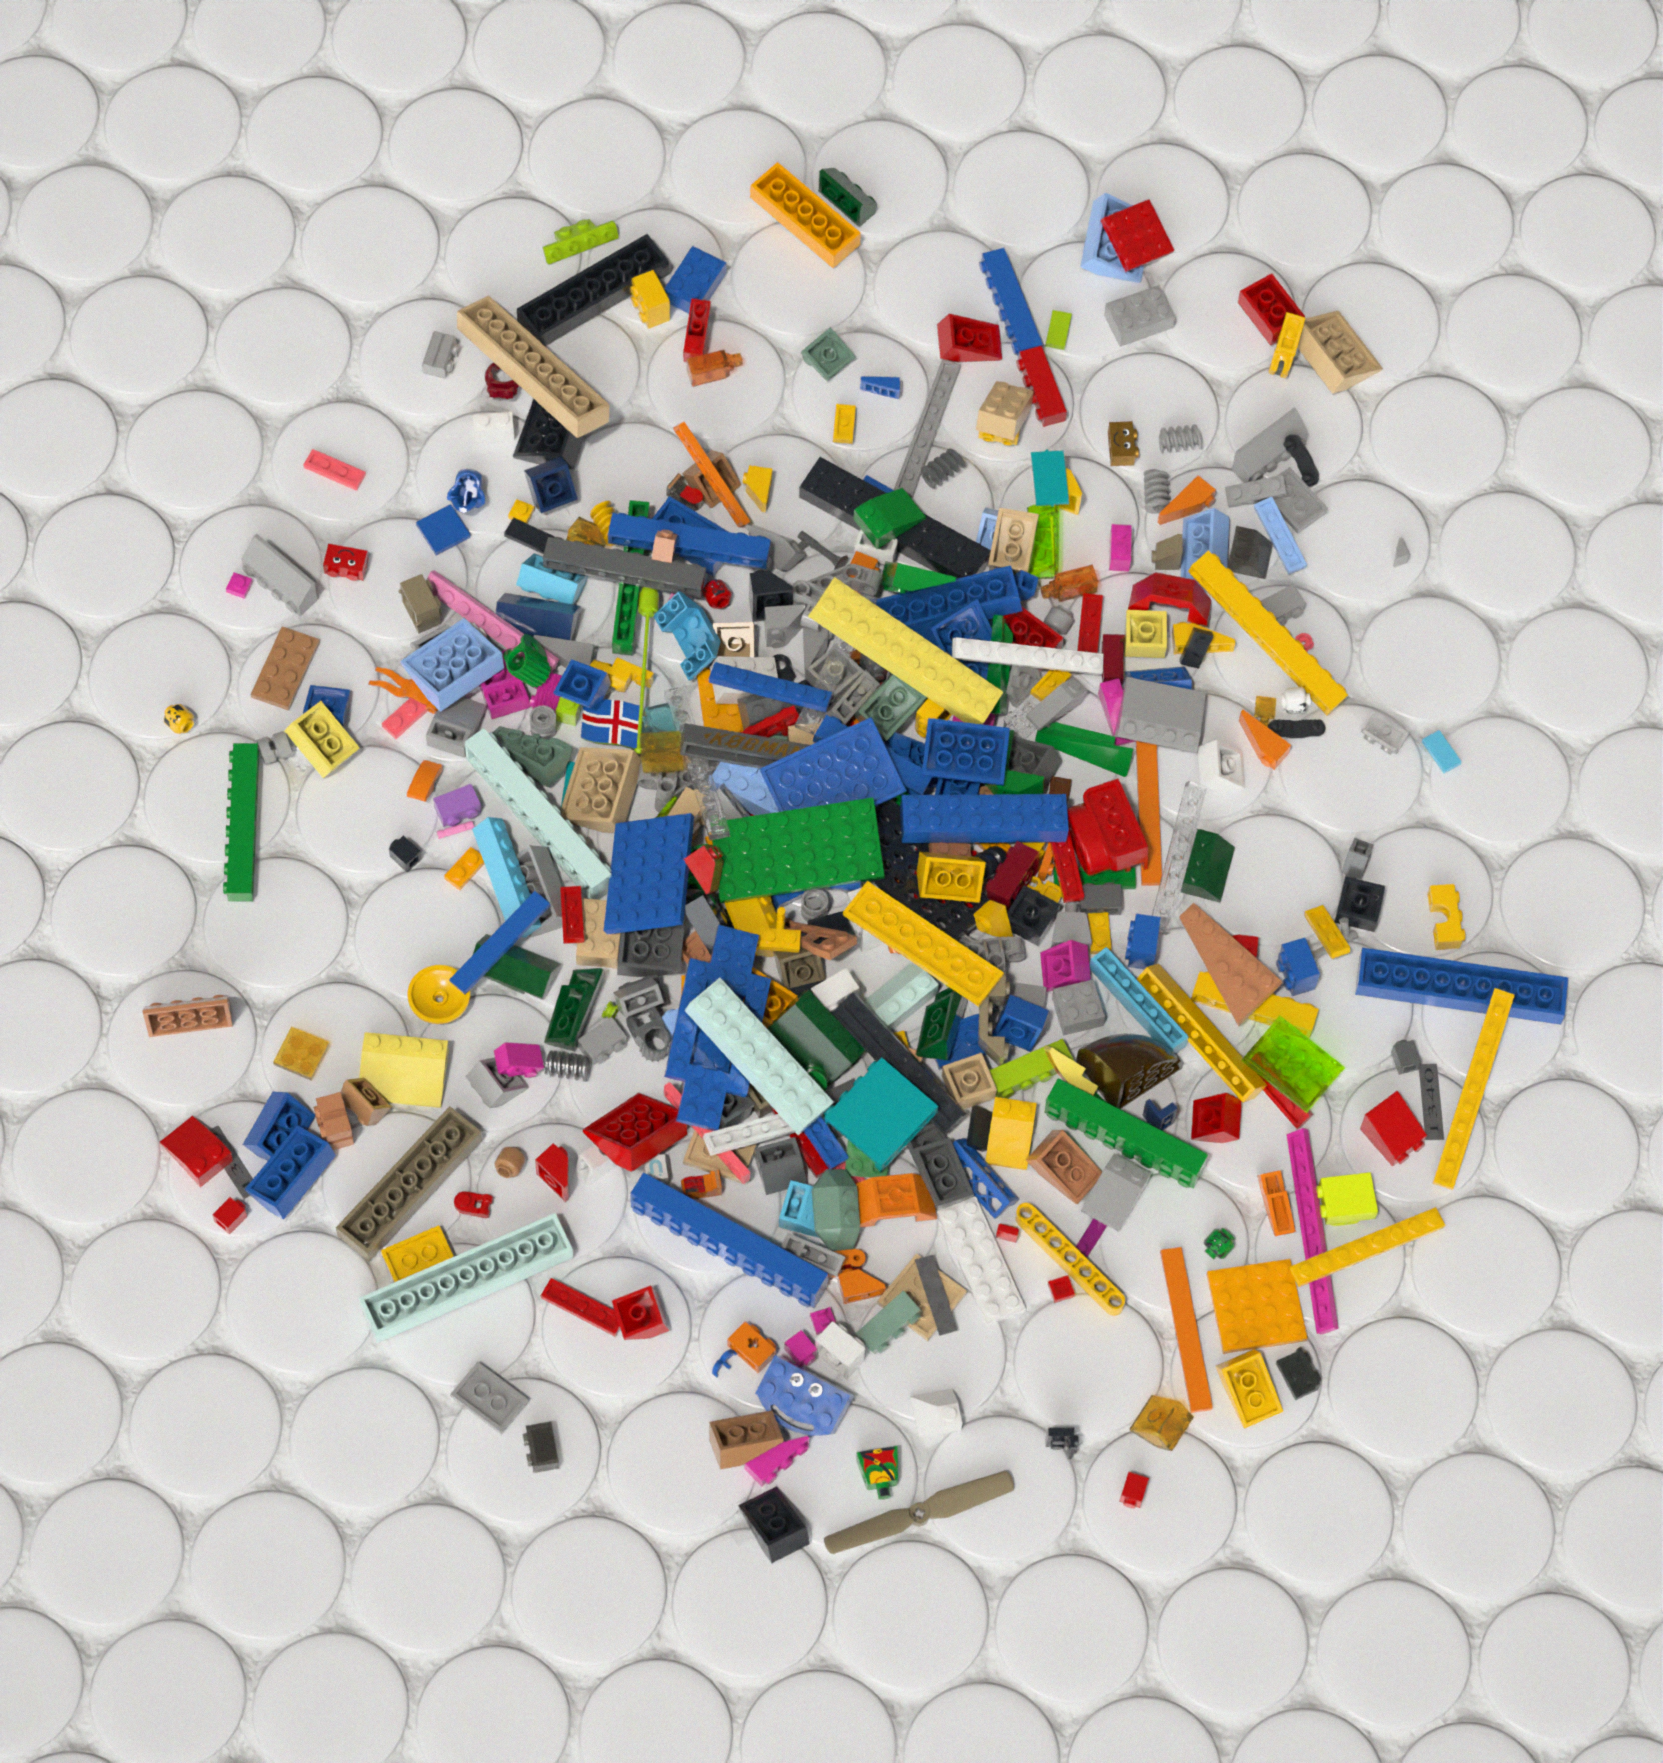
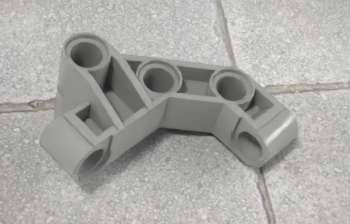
[792,564,883,632]
[637,758,720,814]
[937,912,1024,975]

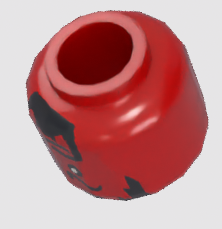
[702,579,732,609]

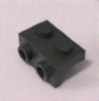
[1276,1347,1321,1400]

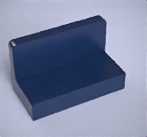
[1142,1099,1178,1131]

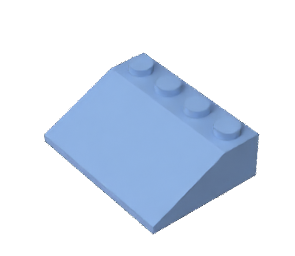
[1080,192,1144,283]
[400,618,504,712]

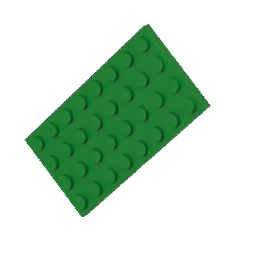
[710,797,885,903]

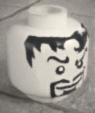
[1282,687,1311,714]

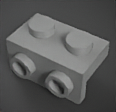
[1361,712,1410,755]

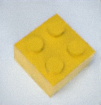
[630,270,670,329]

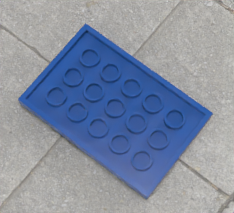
[759,717,906,812]
[603,813,694,934]

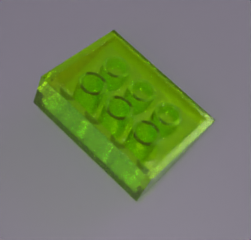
[1241,1016,1345,1113]

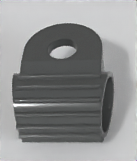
[626,1007,671,1062]

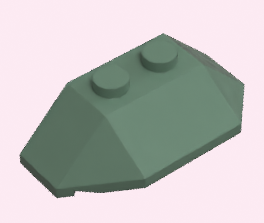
[811,1169,860,1251]

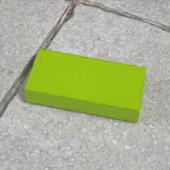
[1045,310,1072,350]

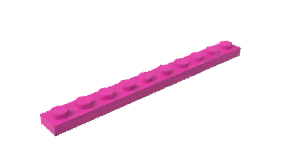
[1286,1128,1339,1335]

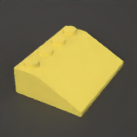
[359,1032,449,1108]

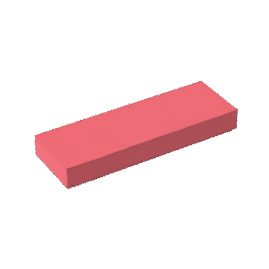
[303,449,366,491]

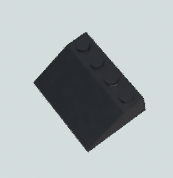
[513,398,585,469]

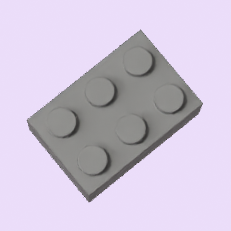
[1104,285,1175,347]

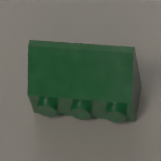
[818,168,876,227]
[1181,828,1235,903]

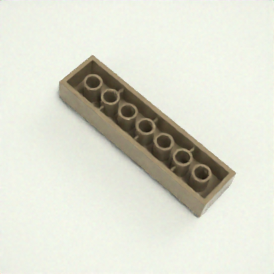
[336,1106,482,1262]

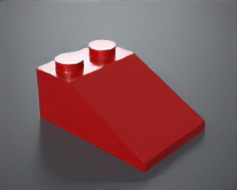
[937,313,1002,362]
[160,1116,233,1188]

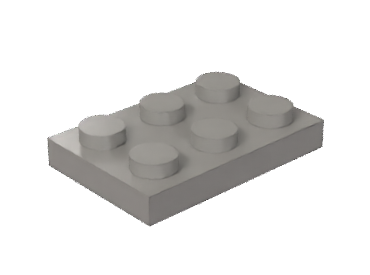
[1273,467,1328,533]
[450,1361,528,1434]

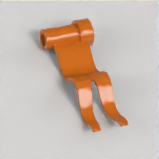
[368,667,438,714]

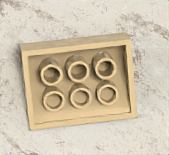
[1297,310,1383,394]
[560,747,643,833]

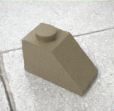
[1151,534,1183,570]

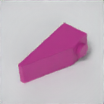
[1098,679,1135,746]

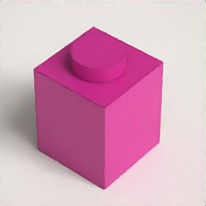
[784,1330,817,1367]

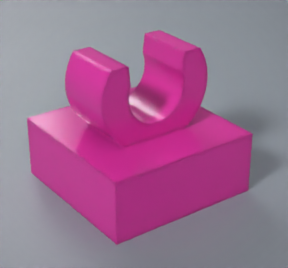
[810,1307,836,1335]

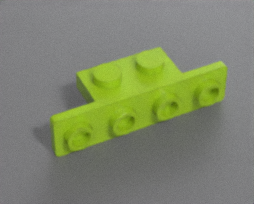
[542,219,619,264]

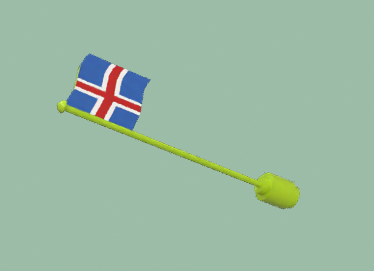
[581,587,659,754]

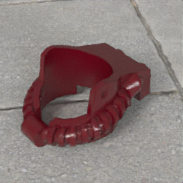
[485,362,519,399]

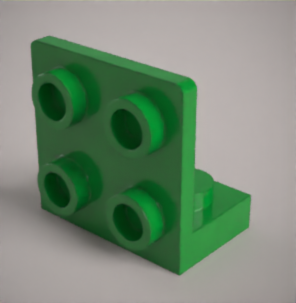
[845,1140,888,1178]

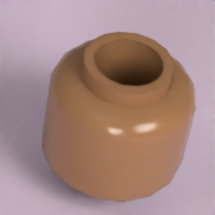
[494,1147,526,1178]

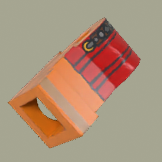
[681,1170,722,1199]
[828,1249,866,1278]

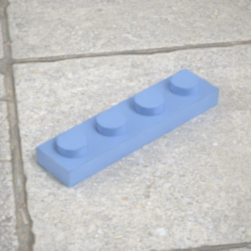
[1254,497,1307,575]

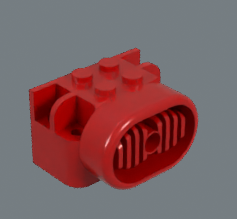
[1067,778,1148,876]

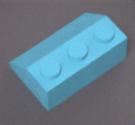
[516,553,588,604]

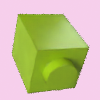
[556,697,582,727]

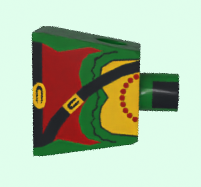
[856,1446,898,1500]

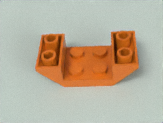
[856,1173,937,1227]

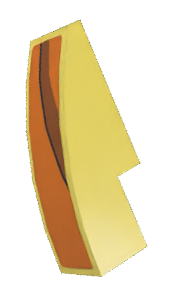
[1044,1045,1098,1096]

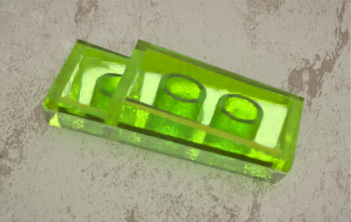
[1027,504,1059,579]

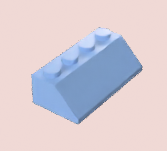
[1181,508,1229,593]

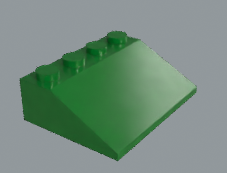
[880,561,956,594]

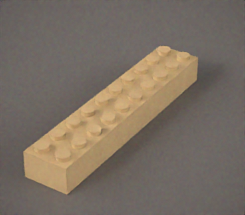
[457,296,609,438]

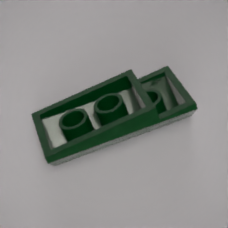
[473,934,561,1000]
[544,968,604,1052]
[915,987,968,1060]

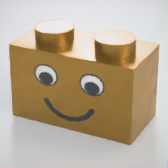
[1108,421,1139,466]

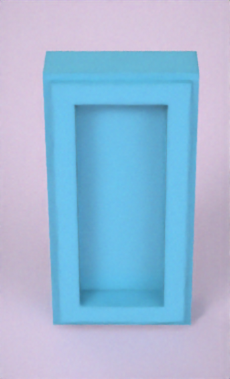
[1422,730,1462,773]

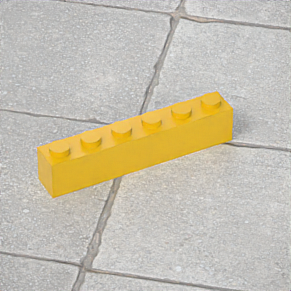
[1191,971,1319,1038]

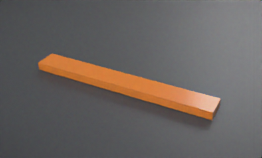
[1135,741,1162,886]
[1160,1247,1213,1413]

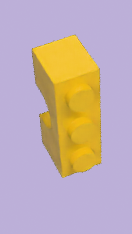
[1427,884,1465,950]

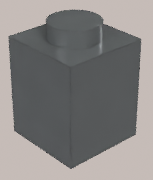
[1391,1040,1421,1075]

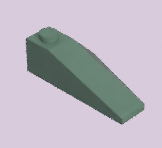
[492,726,573,788]

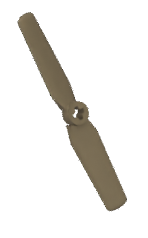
[824,1471,1014,1554]

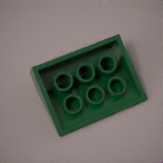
[767,990,865,1087]

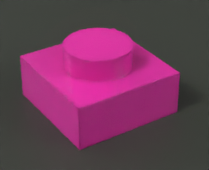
[226,572,253,599]

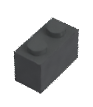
[1079,882,1122,915]

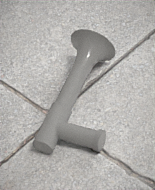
[1311,917,1358,963]

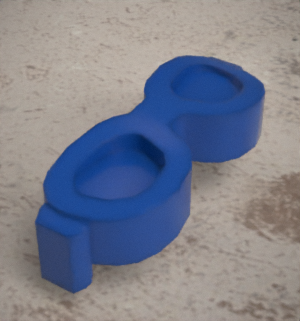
[712,1349,737,1378]

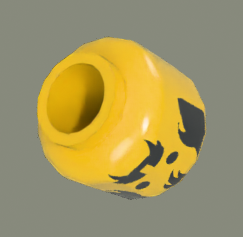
[164,704,194,734]

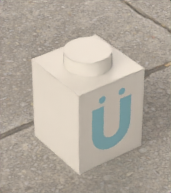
[644,1154,668,1185]

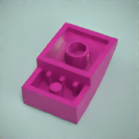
[479,648,530,719]

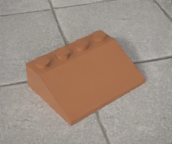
[143,995,233,1037]

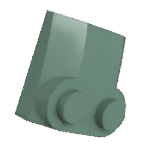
[800,327,856,381]

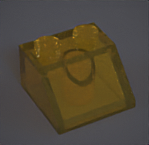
[1129,1395,1194,1451]

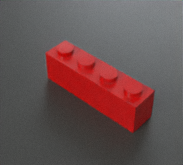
[1016,346,1067,427]

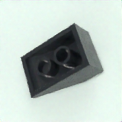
[738,1486,810,1563]

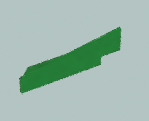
[987,615,1013,715]
[1035,722,1133,777]

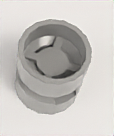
[530,705,556,740]
[257,731,292,764]
[801,889,828,921]

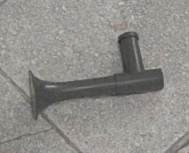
[797,531,848,570]

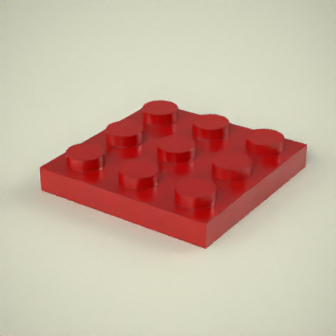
[1100,199,1175,272]

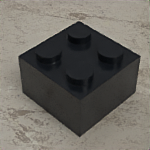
[1334,876,1385,932]
[1007,885,1060,947]

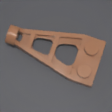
[784,917,857,960]

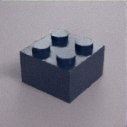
[524,457,578,513]

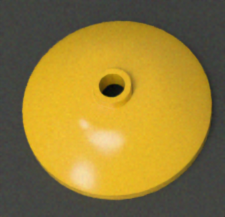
[407,965,470,1024]

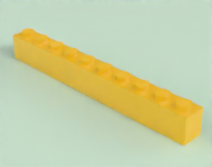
[1188,550,1348,716]

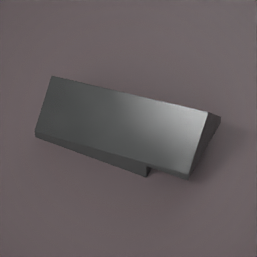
[907,1124,974,1209]

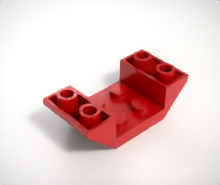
[1128,572,1212,626]

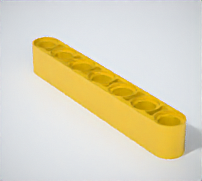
[1015,1203,1125,1316]

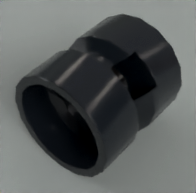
[974,846,1007,880]

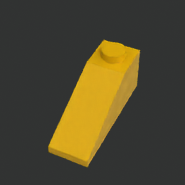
[1171,622,1235,655]

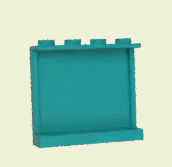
[824,1057,938,1172]

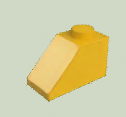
[742,465,773,513]
[974,900,1013,937]

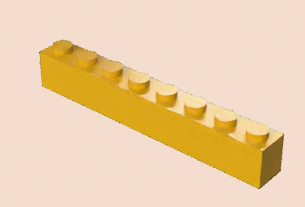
[1136,964,1267,1102]

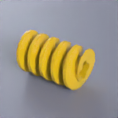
[590,500,616,546]

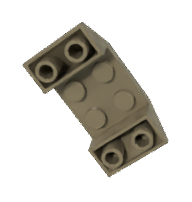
[978,975,1010,1066]

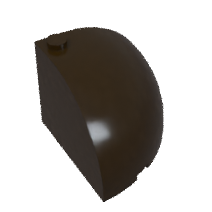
[1076,1033,1183,1109]

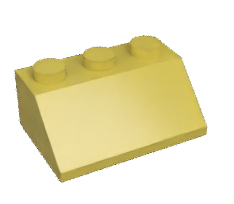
[285,701,360,778]

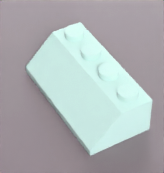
[863,963,939,1031]

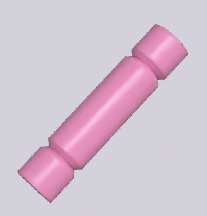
[436,821,474,839]

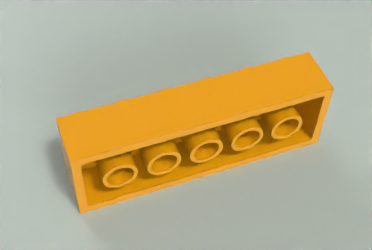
[750,162,861,268]

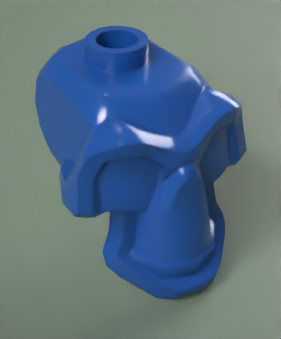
[447,469,485,513]

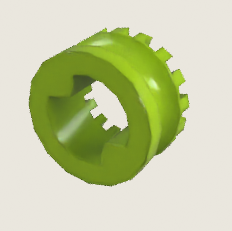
[602,1001,619,1019]

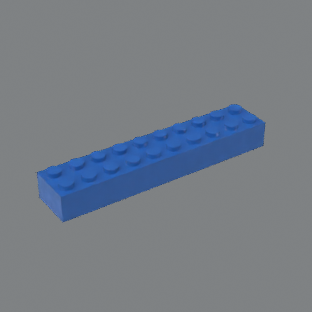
[1355,947,1568,1025]
[630,1172,828,1309]

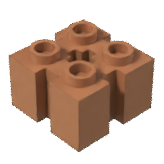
[313,1092,354,1150]

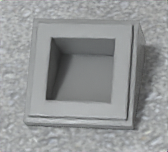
[1394,538,1410,567]

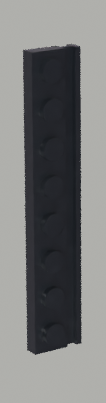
[832,992,967,1134]

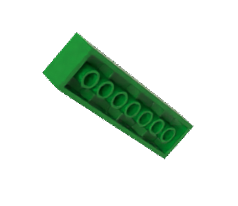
[1044,1078,1208,1189]

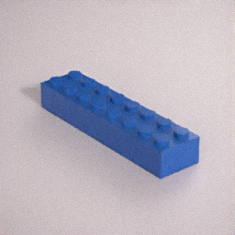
[870,565,1022,636]
[900,794,1069,843]

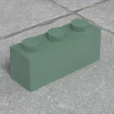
[856,1290,923,1354]

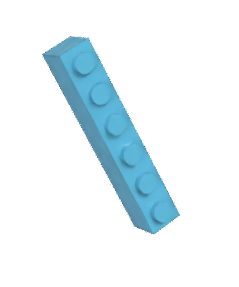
[472,817,541,938]
[1090,947,1189,1054]

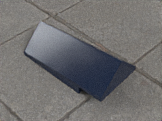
[495,593,581,640]

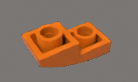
[407,760,442,802]

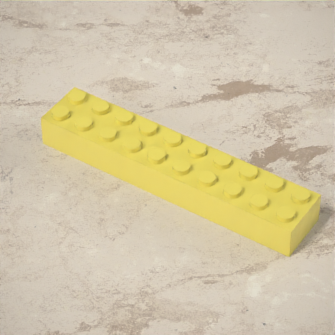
[808,577,1003,724]

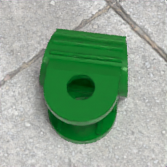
[503,634,551,688]

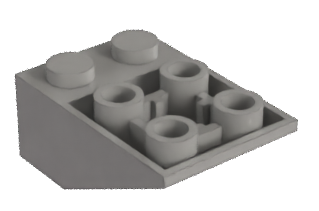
[426,697,487,758]

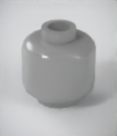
[1044,605,1073,635]

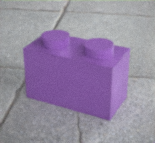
[433,784,481,827]

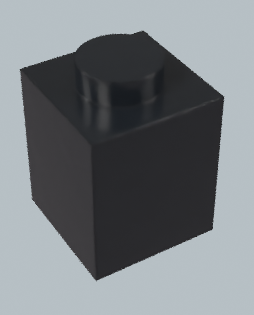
[389,835,422,872]

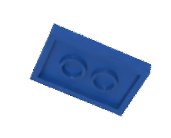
[935,1014,992,1070]

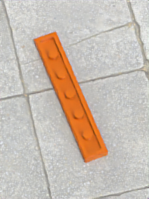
[673,421,750,527]

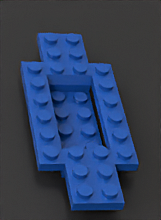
[664,925,771,1131]

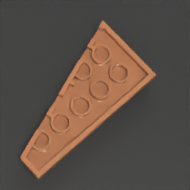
[1179,902,1282,1027]

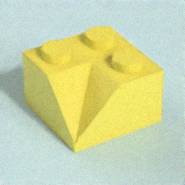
[1124,610,1167,658]

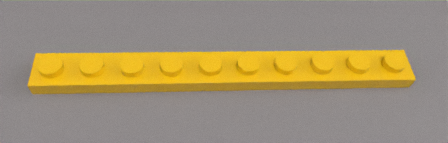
[1432,988,1514,1190]

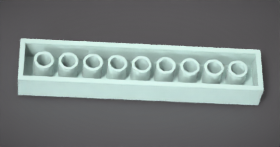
[465,728,612,900]
[359,1213,573,1343]

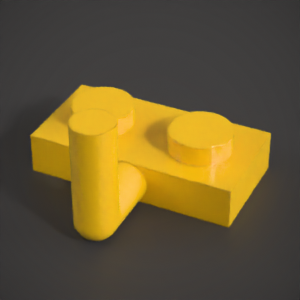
[758,907,801,953]

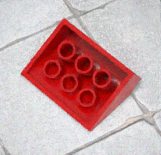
[583,1093,687,1172]

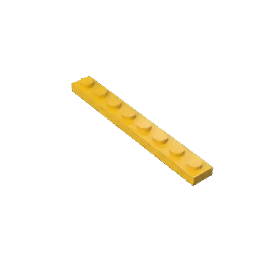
[1289,1207,1446,1287]

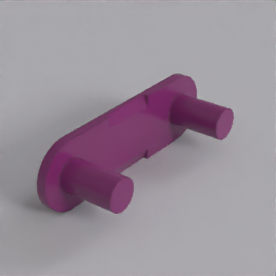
[1076,1218,1107,1258]

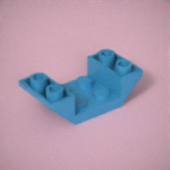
[654,591,721,681]

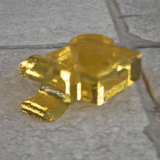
[1254,696,1276,726]

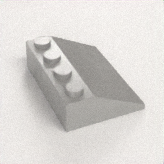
[1115,677,1206,753]

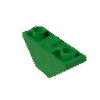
[984,770,1044,795]

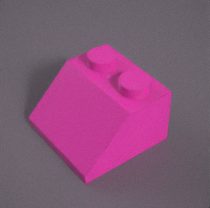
[1040,940,1091,991]

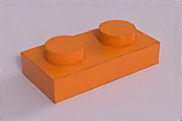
[1038,842,1054,881]

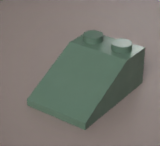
[853,674,927,741]

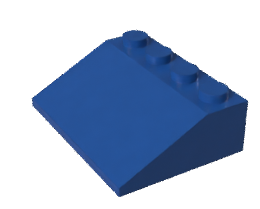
[919,599,1011,680]
[922,718,1010,785]

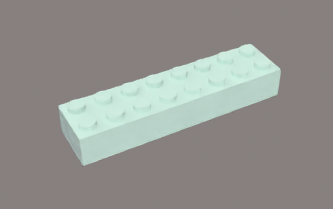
[685,978,833,1135]

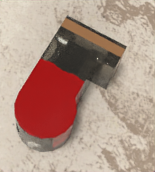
[666,473,703,511]

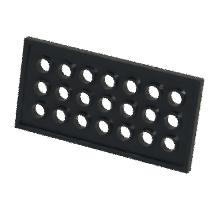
[872,799,990,940]

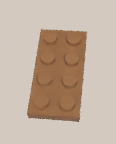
[251,626,320,711]

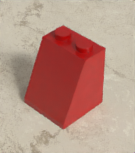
[1360,1091,1427,1167]

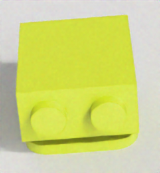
[1316,1172,1378,1226]

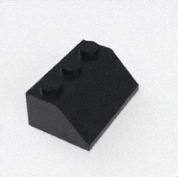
[749,570,793,622]

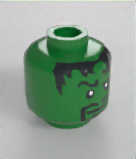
[1204,1228,1235,1259]

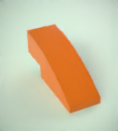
[1257,1170,1296,1237]

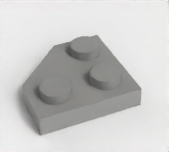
[1006,665,1042,708]

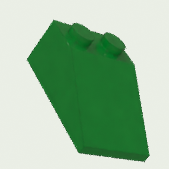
[854,487,926,549]

